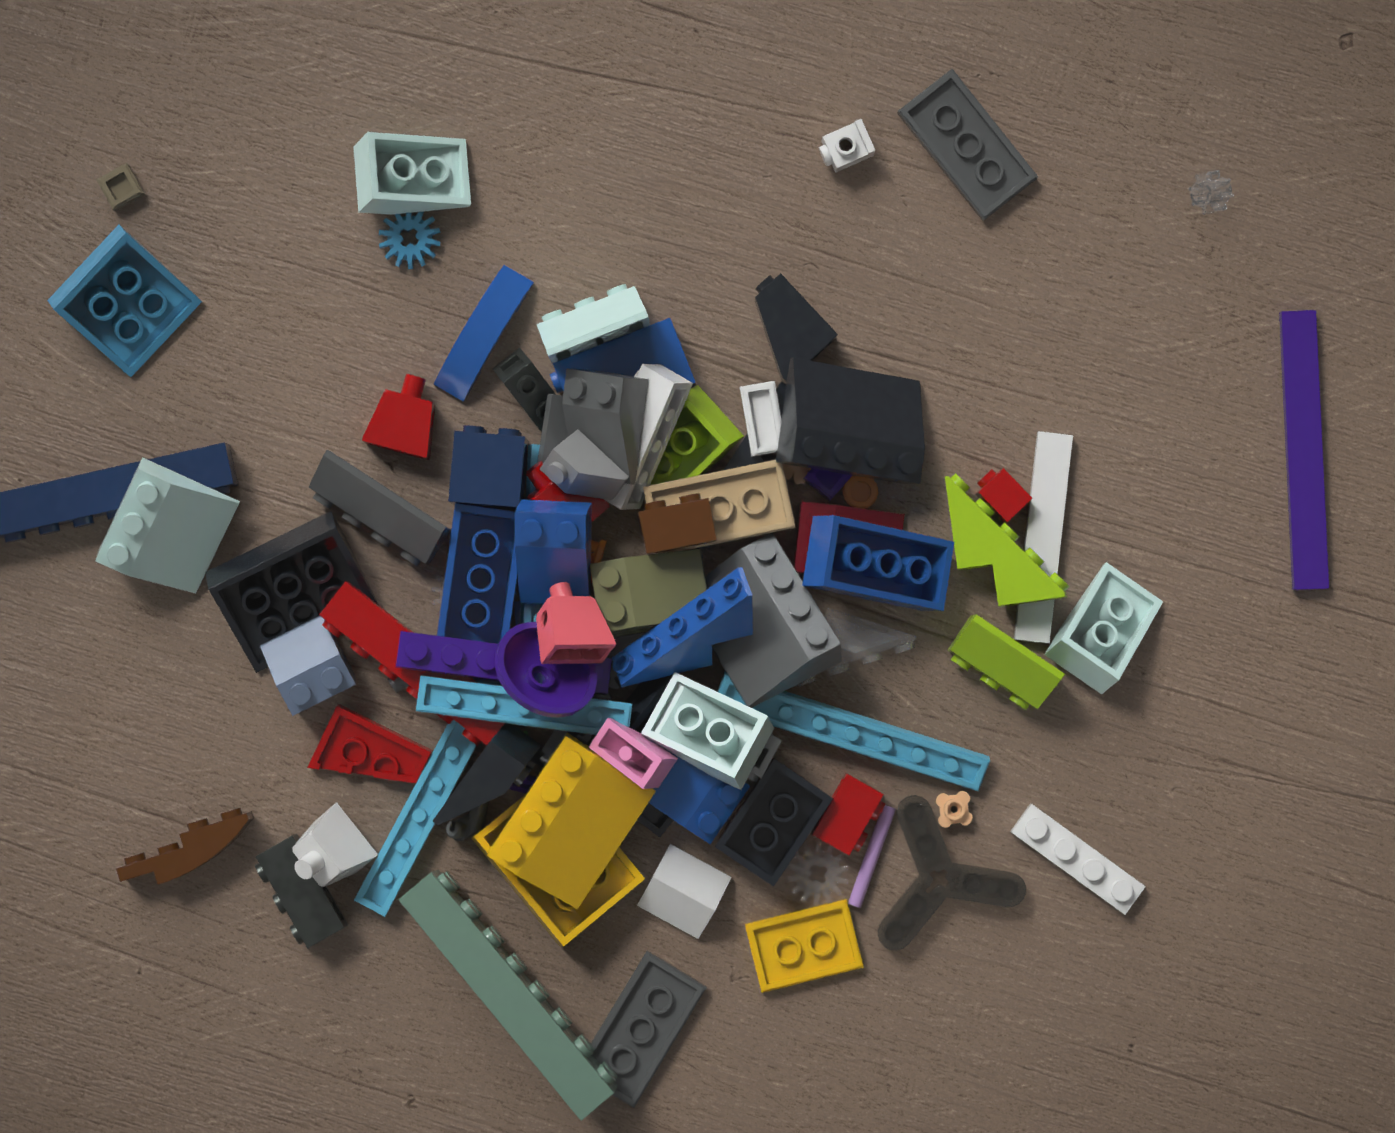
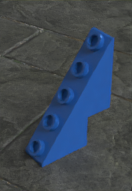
[612,567,753,687]

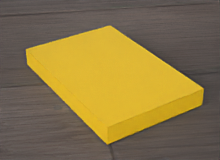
[745,898,864,993]

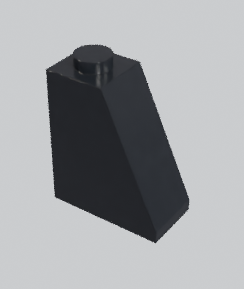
[755,273,838,384]

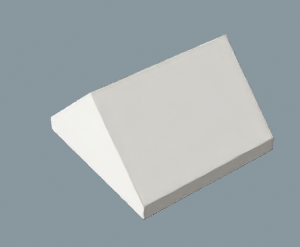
[637,844,732,939]

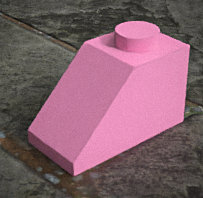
[589,718,678,789]

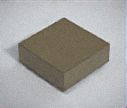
[96,163,145,211]

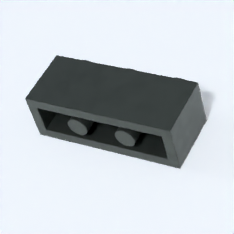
[255,834,348,949]

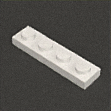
[1010,803,1146,915]

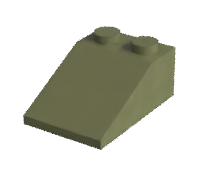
[590,549,707,638]

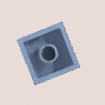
[260,616,356,716]

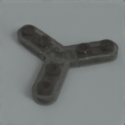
[877,795,1026,951]

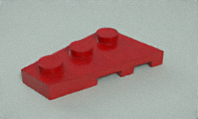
[307,704,433,783]

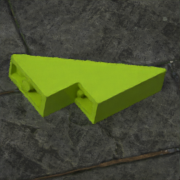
[945,473,1069,607]

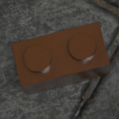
[639,493,717,555]

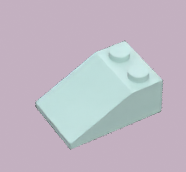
[353,132,471,215]
[1044,562,1163,694]
[641,672,774,790]

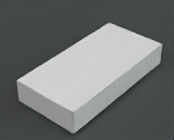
[740,381,781,457]

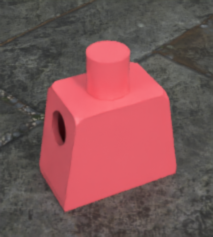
[536,582,616,664]

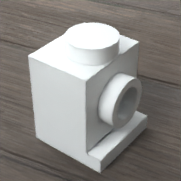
[819,119,875,173]

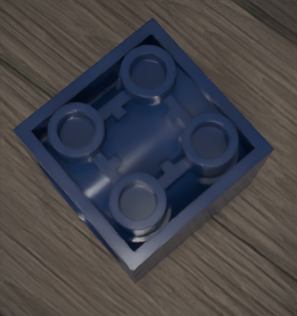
[448,425,529,510]

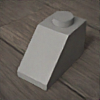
[540,429,629,500]

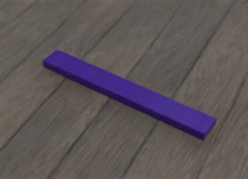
[1279,310,1329,590]

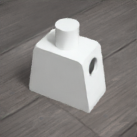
[292,803,378,887]

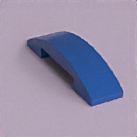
[434,265,534,402]

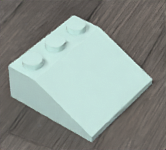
[537,284,650,367]
[95,457,240,593]

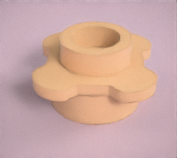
[936,791,973,828]

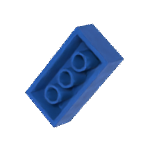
[436,503,517,644]
[802,515,954,611]

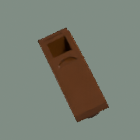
[116,808,254,885]

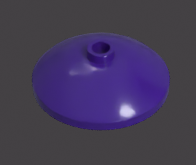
[494,622,597,718]

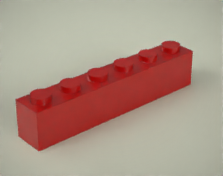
[319,581,505,746]

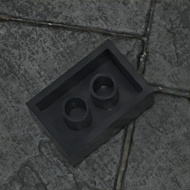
[715,758,833,887]

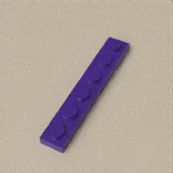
[395,631,612,695]

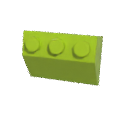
[947,614,1065,710]

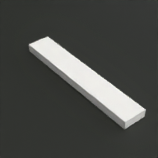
[1014,431,1073,643]

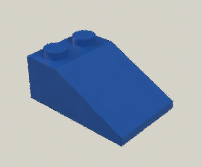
[515,499,592,604]
[649,750,750,844]

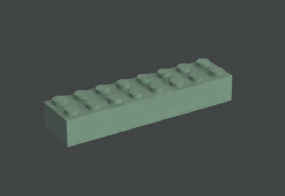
[398,870,618,1121]

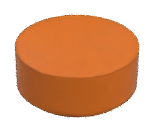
[843,476,878,509]

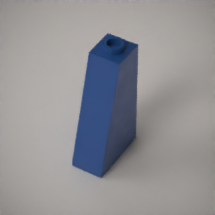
[550,318,696,393]

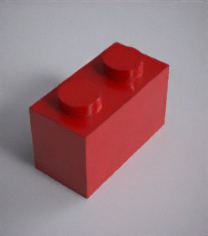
[811,772,886,856]

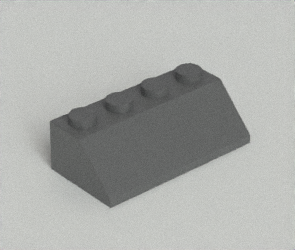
[309,450,451,566]

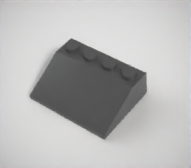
[705,533,842,708]

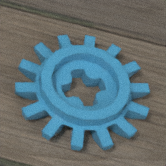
[379,211,441,269]

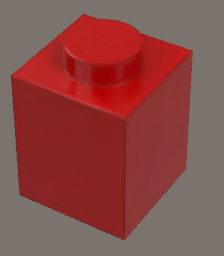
[975,468,1032,524]

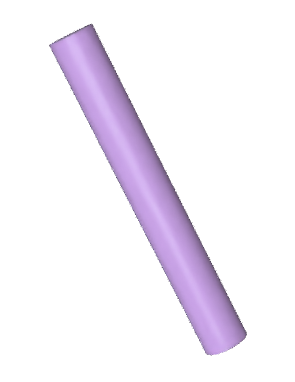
[848,805,896,908]

